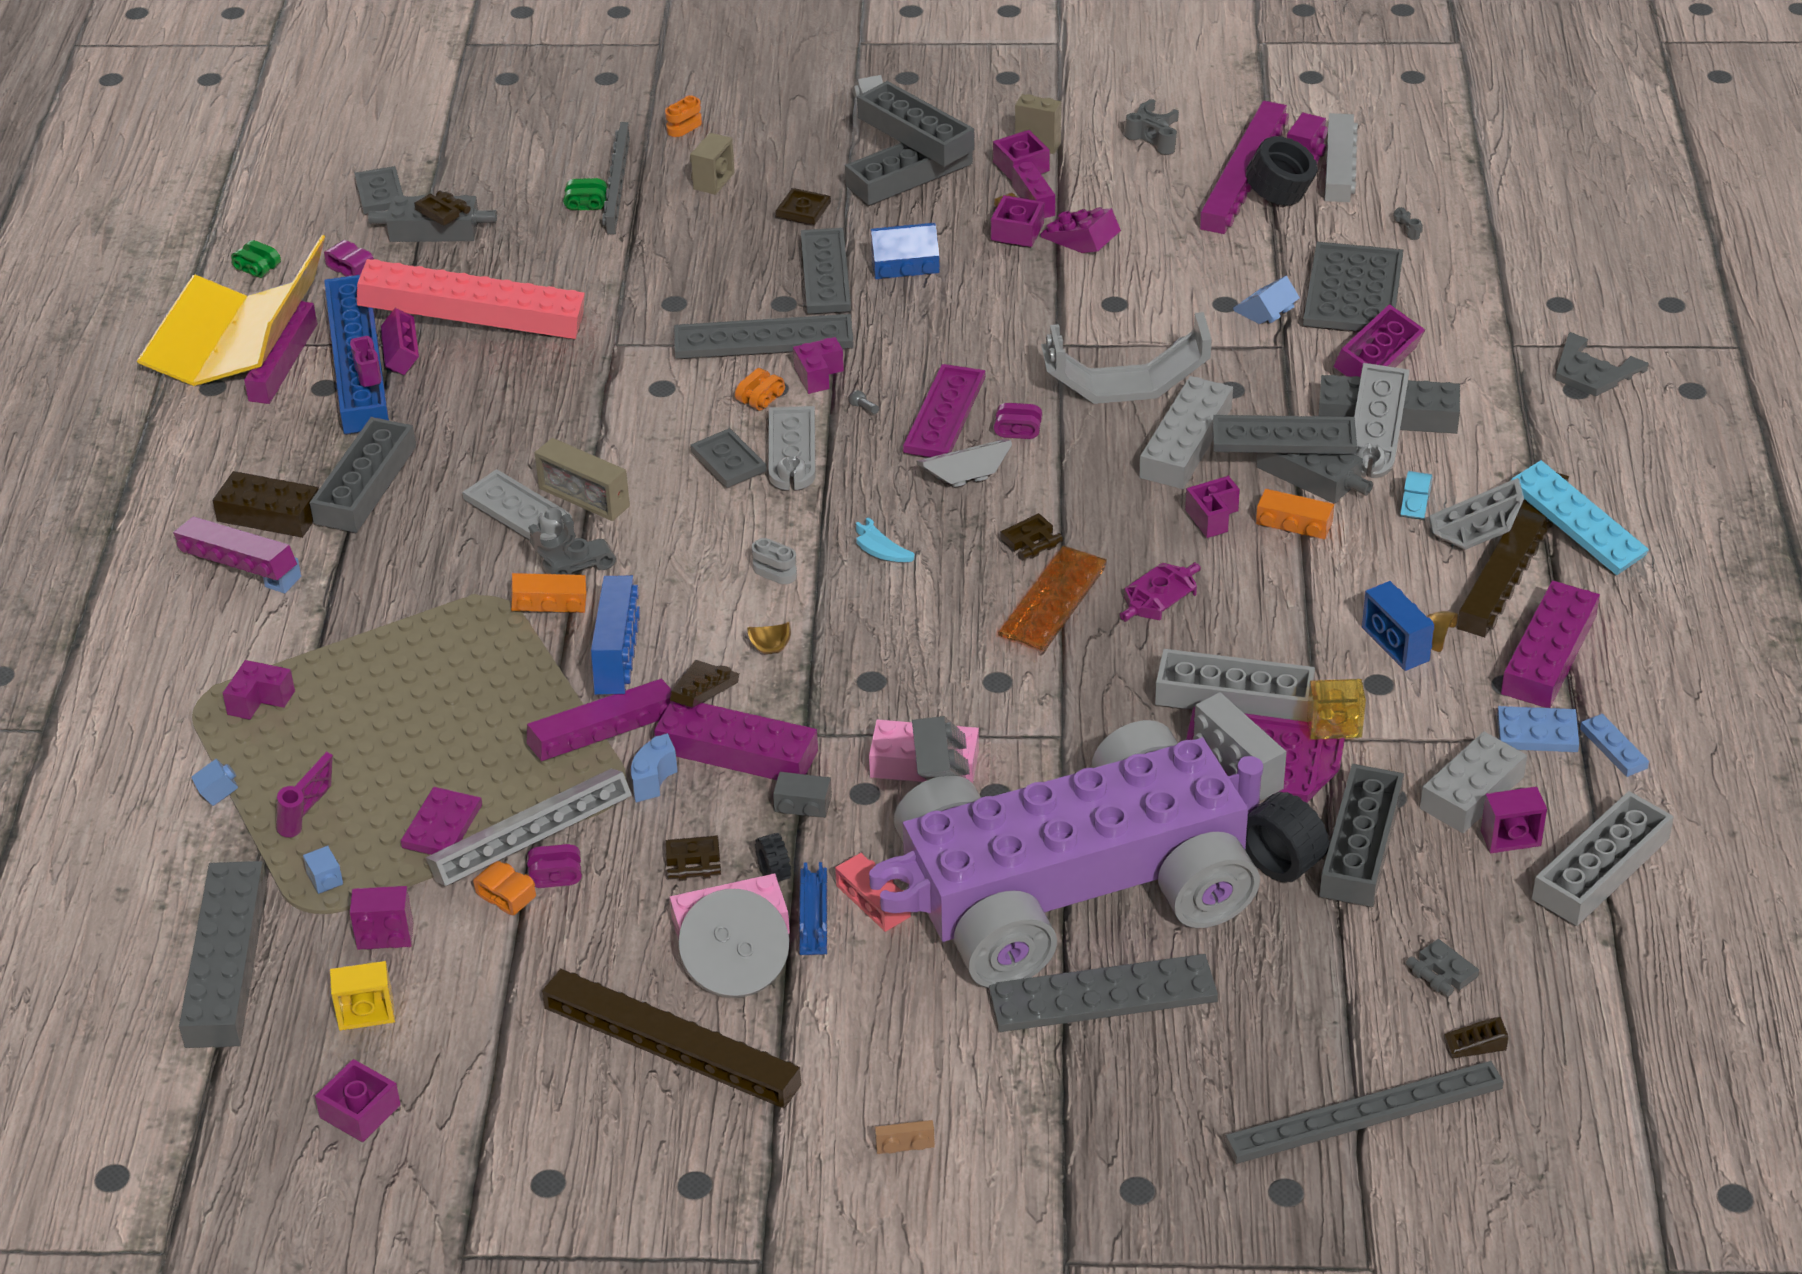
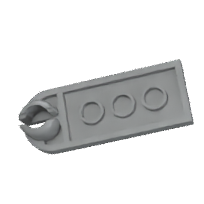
[1354,363,1410,478]
[769,406,816,490]
[462,469,572,541]

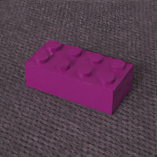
[1333,304,1425,377]

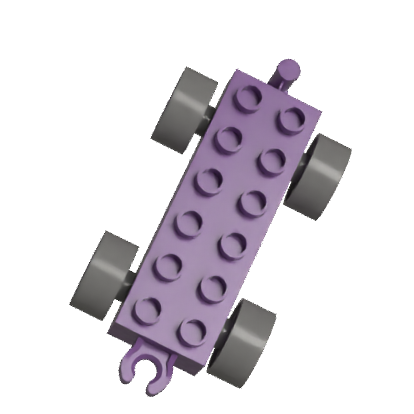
[869,720,1263,988]

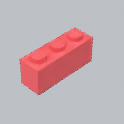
[835,853,911,932]

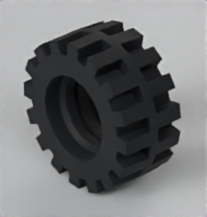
[755,833,791,882]

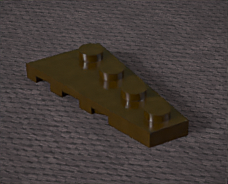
[670,660,740,708]

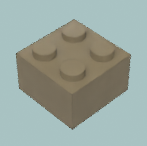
[690,133,735,195]

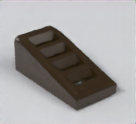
[1444,1017,1509,1059]

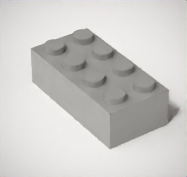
[1193,692,1286,801]
[1420,731,1527,834]

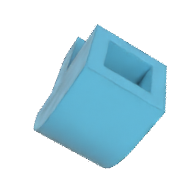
[1400,471,1433,520]

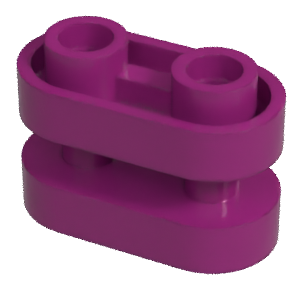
[994,403,1043,439]
[527,844,582,888]

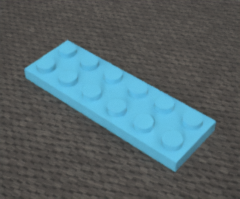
[1511,460,1649,575]

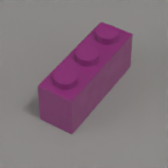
[1012,161,1056,218]
[381,308,419,375]

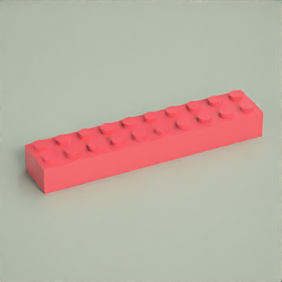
[357,259,585,339]

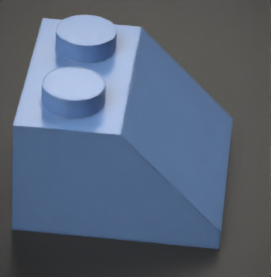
[1233,275,1300,324]

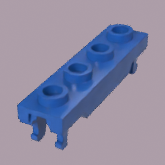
[799,862,827,955]

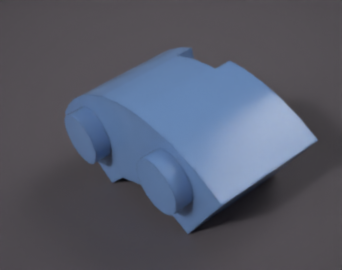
[631,733,677,803]

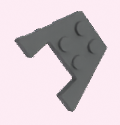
[1555,332,1649,396]

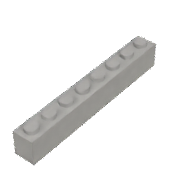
[426,768,632,886]

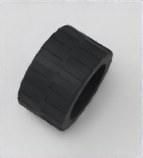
[1246,136,1318,206]
[1245,792,1329,883]

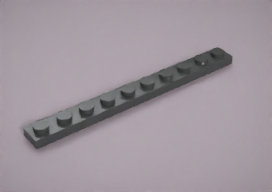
[1225,1061,1504,1164]

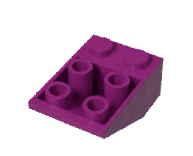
[1040,207,1121,253]

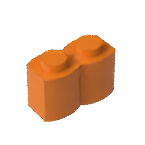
[473,861,536,916]

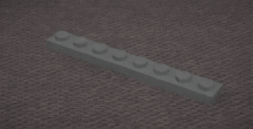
[602,122,630,234]

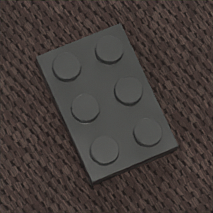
[354,166,403,214]
[690,428,767,488]

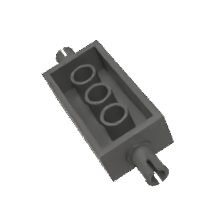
[368,195,497,242]
[1256,452,1373,504]

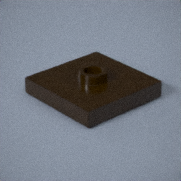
[775,188,831,225]

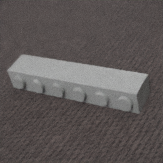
[1325,113,1358,202]

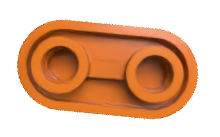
[665,95,702,137]
[735,368,785,411]

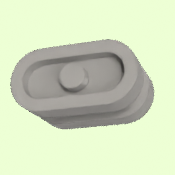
[752,538,797,584]

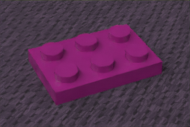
[401,787,482,855]

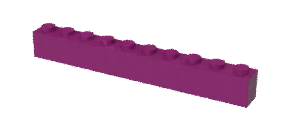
[1200,100,1289,234]

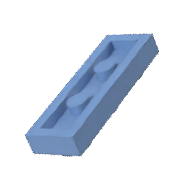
[1580,714,1649,777]

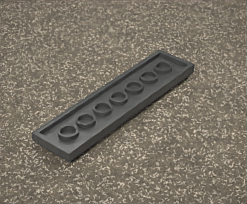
[674,314,854,359]
[988,954,1218,1032]

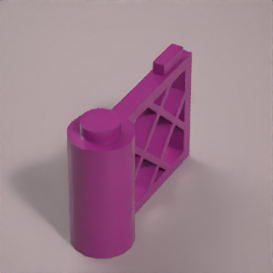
[276,751,333,838]

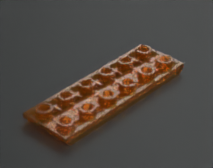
[998,545,1107,651]

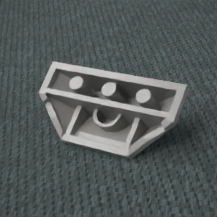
[917,439,1012,487]
[1430,478,1524,550]

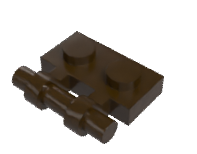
[414,190,471,226]
[1000,513,1063,560]
[665,835,721,881]

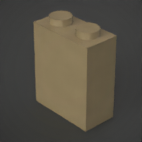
[1015,94,1061,154]

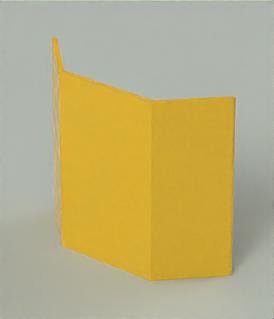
[137,235,325,386]

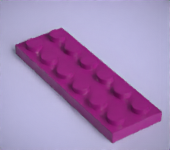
[903,364,986,457]

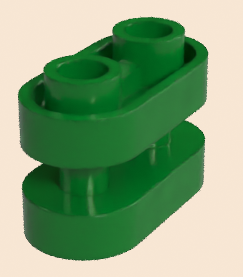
[563,178,607,211]
[231,240,281,278]

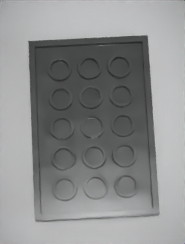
[1303,241,1404,332]

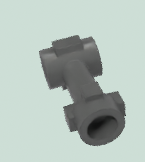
[1393,207,1423,240]

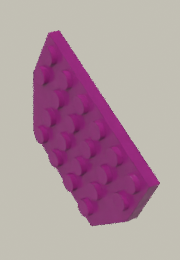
[1186,706,1347,803]

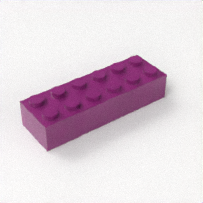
[1501,580,1600,708]
[654,701,818,780]

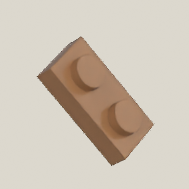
[875,1120,935,1154]

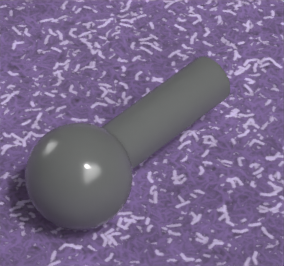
[848,390,879,414]

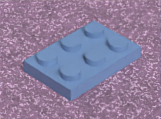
[1497,706,1579,752]

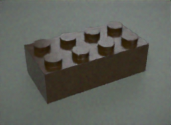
[212,471,319,538]

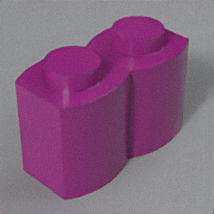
[324,240,374,277]
[350,336,382,387]

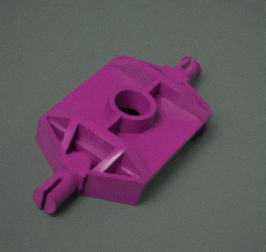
[1120,562,1201,622]

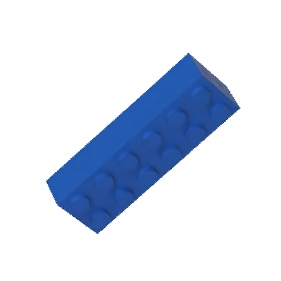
[591,575,640,695]

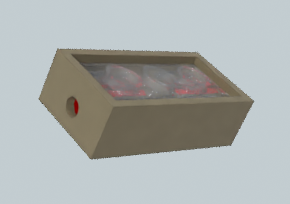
[534,438,630,521]

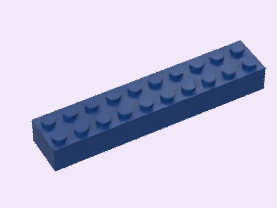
[324,275,389,434]

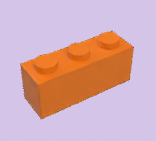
[1256,489,1334,540]
[511,573,586,613]

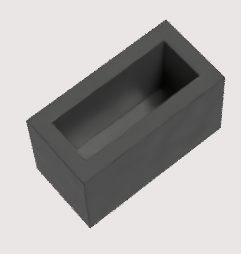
[773,772,832,818]

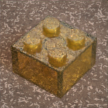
[1307,679,1366,739]

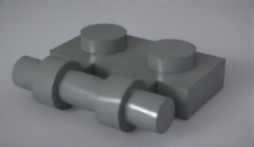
[1406,938,1479,997]

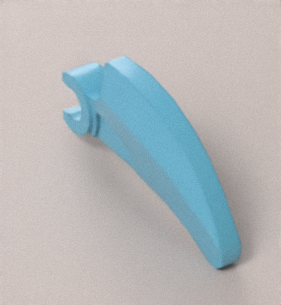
[856,518,915,562]

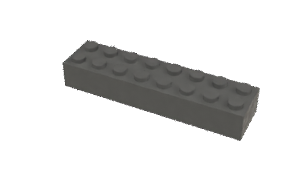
[179,861,268,1048]

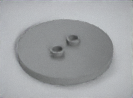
[678,889,789,998]

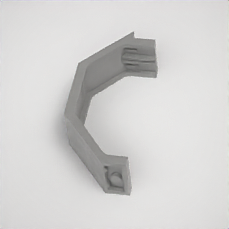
[1041,312,1212,404]

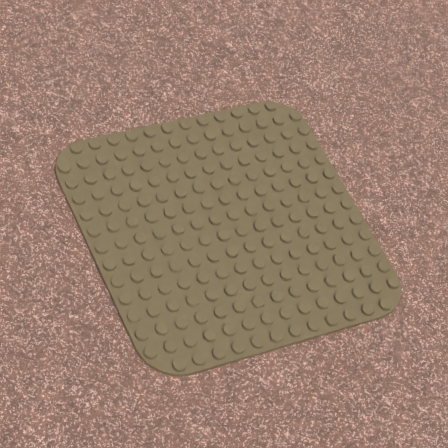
[192,594,627,914]

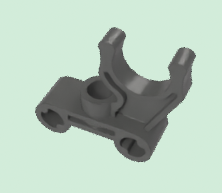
[1124,99,1179,155]
[528,514,616,575]

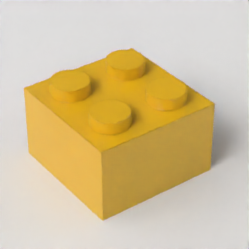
[330,961,395,1031]

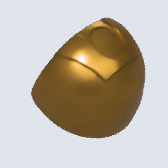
[1427,611,1458,652]
[747,622,791,654]

